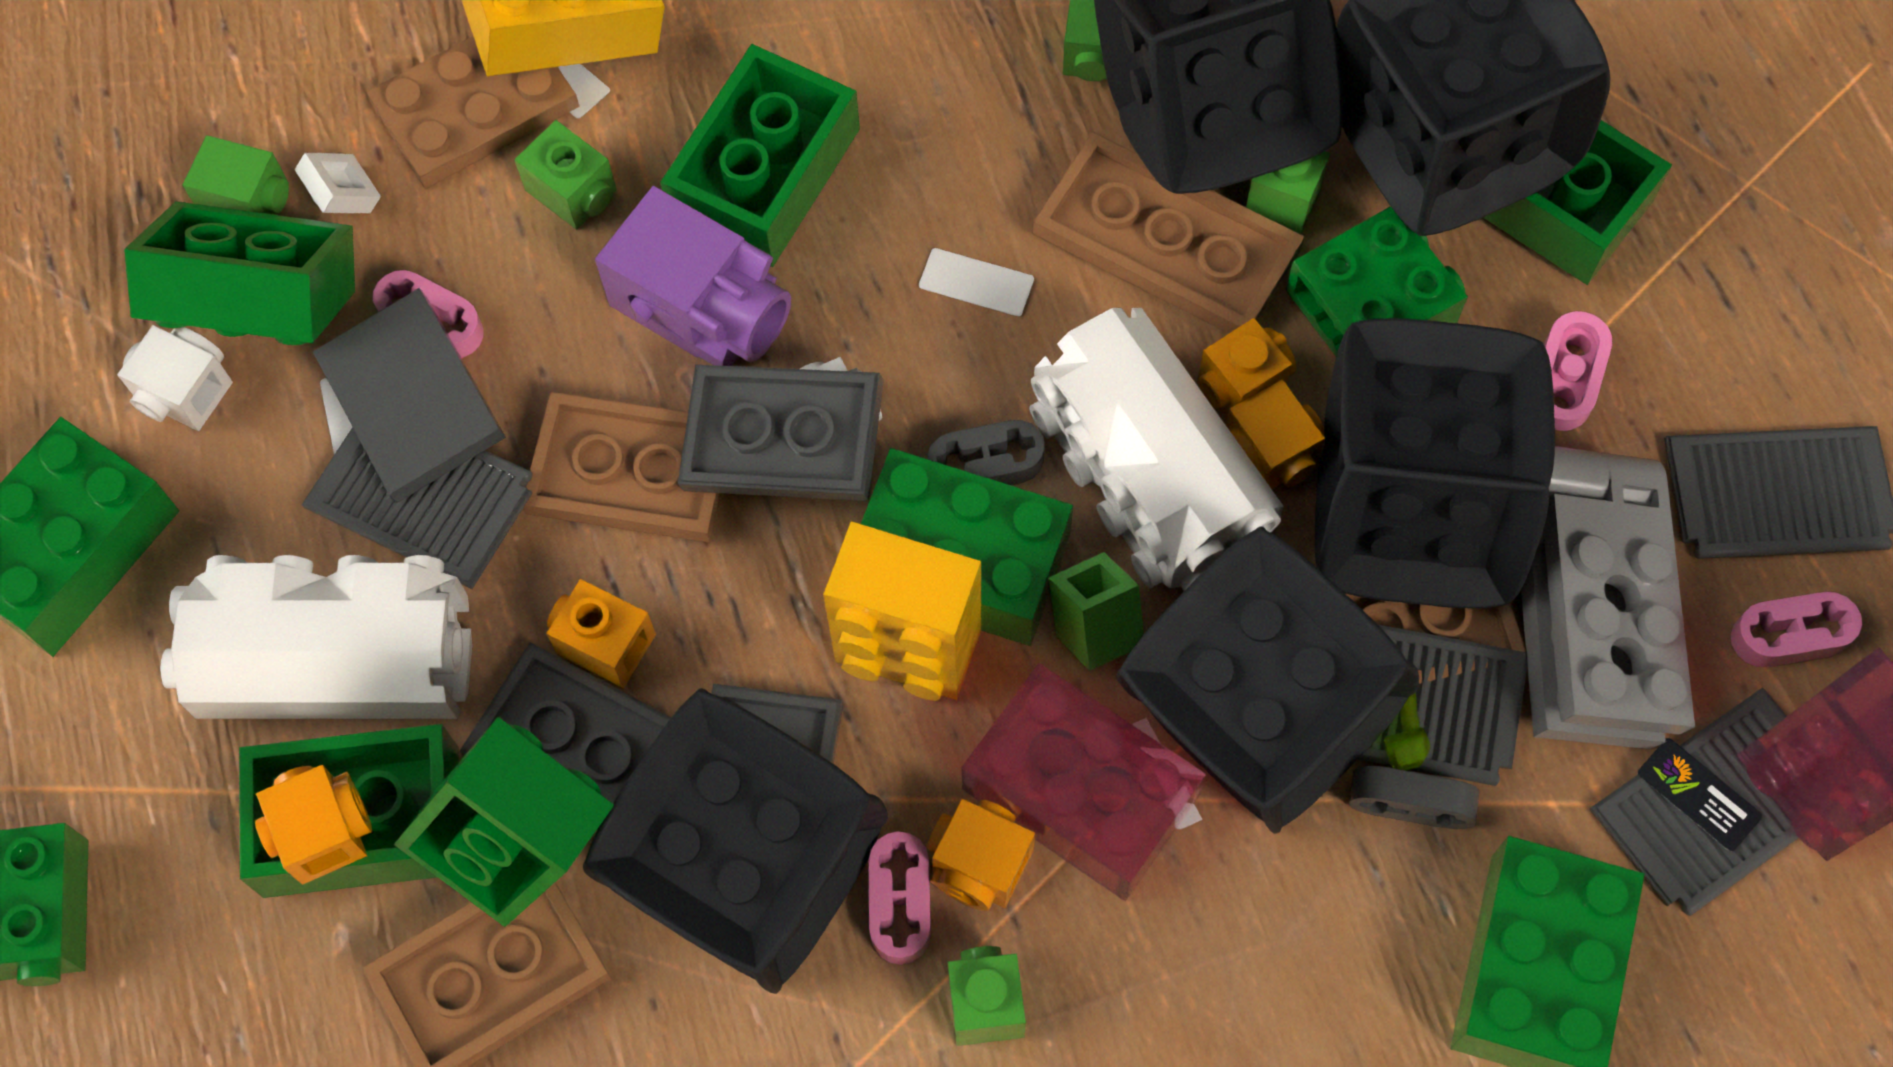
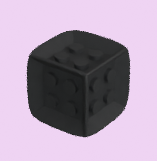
[1094,0,1343,194]
[1336,0,1611,236]
[1315,318,1555,609]
[1117,526,1419,834]
[583,688,888,994]

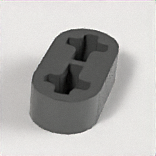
[927,420,1045,485]
[1349,766,1480,829]

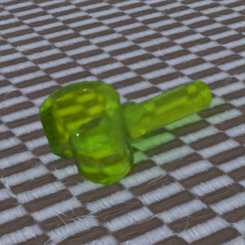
[1385,692,1430,771]

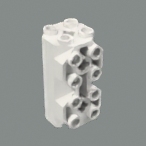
[1029,308,1284,591]
[160,555,472,719]

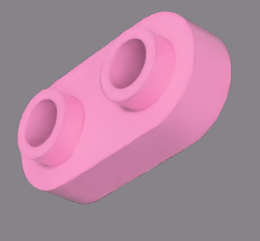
[1544,311,1612,431]

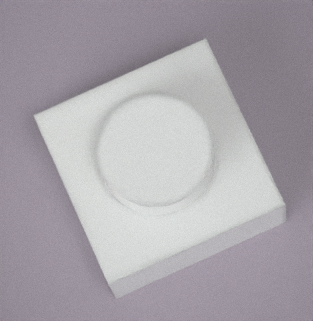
[294,153,381,213]

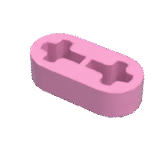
[373,270,483,358]
[1731,592,1862,667]
[868,831,931,965]

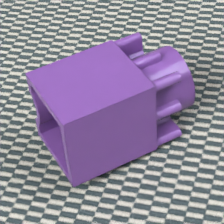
[595,186,792,366]

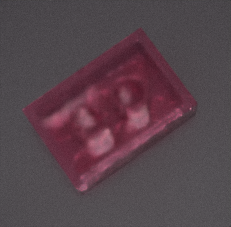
[1737,647,1893,861]
[961,663,1206,902]

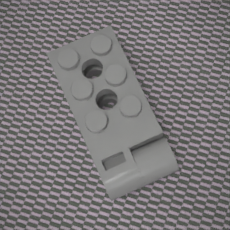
[1521,446,1695,749]

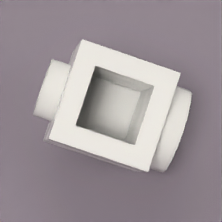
[117,325,233,432]

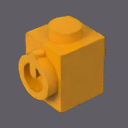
[1197,318,1296,419]
[1226,379,1325,489]
[546,579,656,689]
[255,765,372,885]
[927,799,1035,911]

